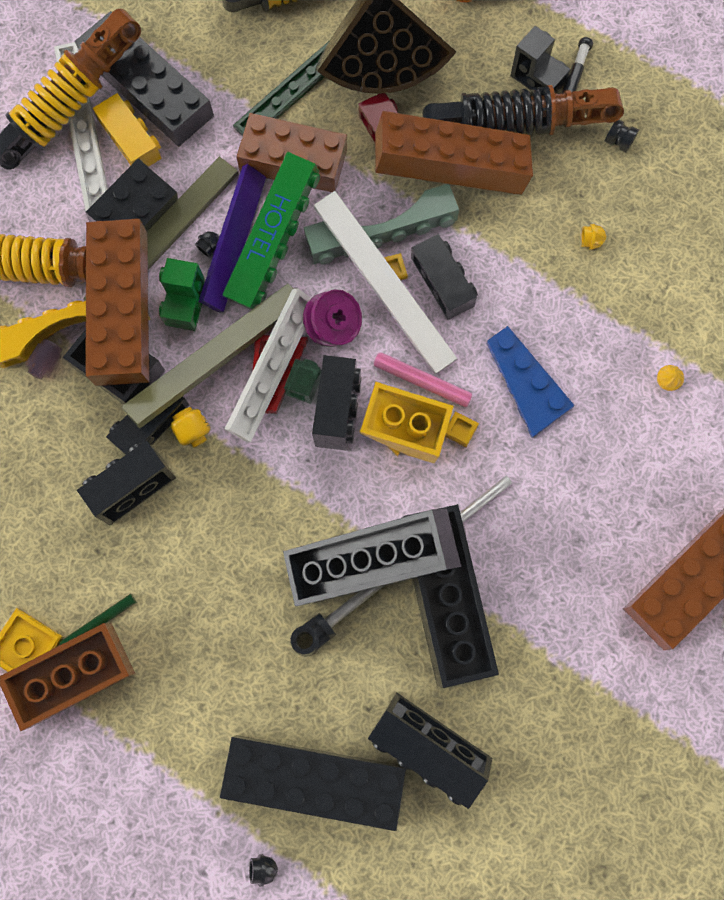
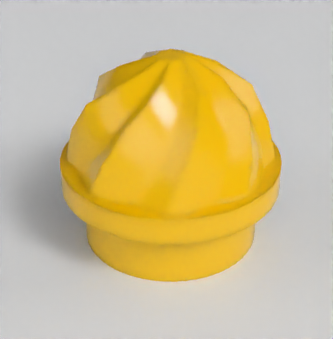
[582,224,607,250]
[657,365,684,391]

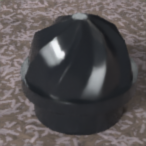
[195,231,219,258]
[249,854,278,887]

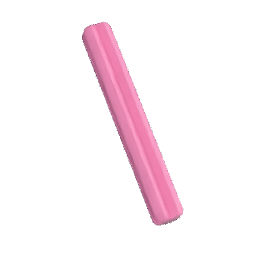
[374,353,472,407]

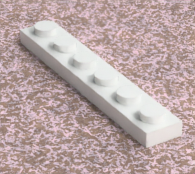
[225,288,311,442]

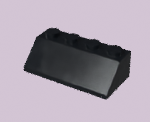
[368,692,493,809]

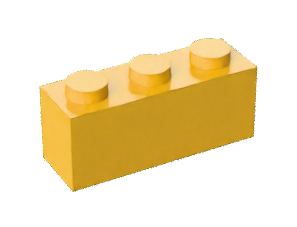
[92,93,162,167]

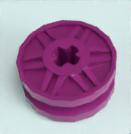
[303,289,362,347]

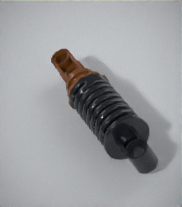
[422,85,624,136]

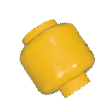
[170,407,211,448]

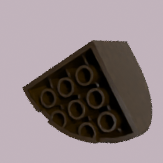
[316,0,456,94]

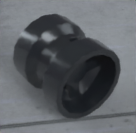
[604,119,639,153]

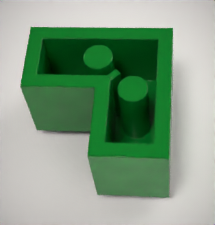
[159,258,205,331]

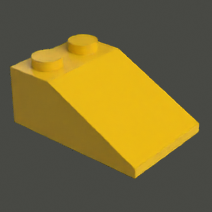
[360,382,454,463]

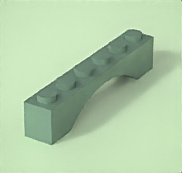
[303,184,459,265]

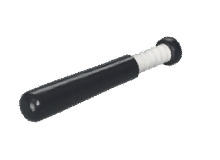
[562,37,593,93]

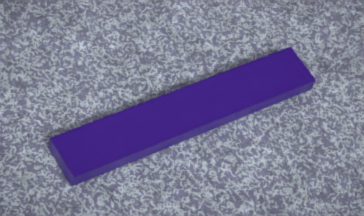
[198,164,266,313]

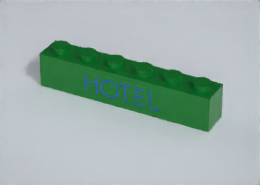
[223,151,320,310]

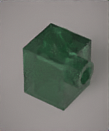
[284,359,321,404]

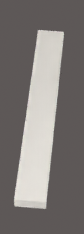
[54,42,108,211]
[314,191,457,374]

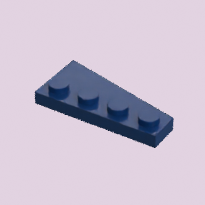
[486,326,575,438]

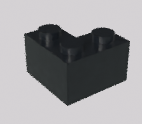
[510,26,570,93]

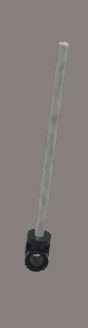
[290,476,512,657]

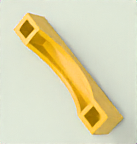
[0,301,150,368]

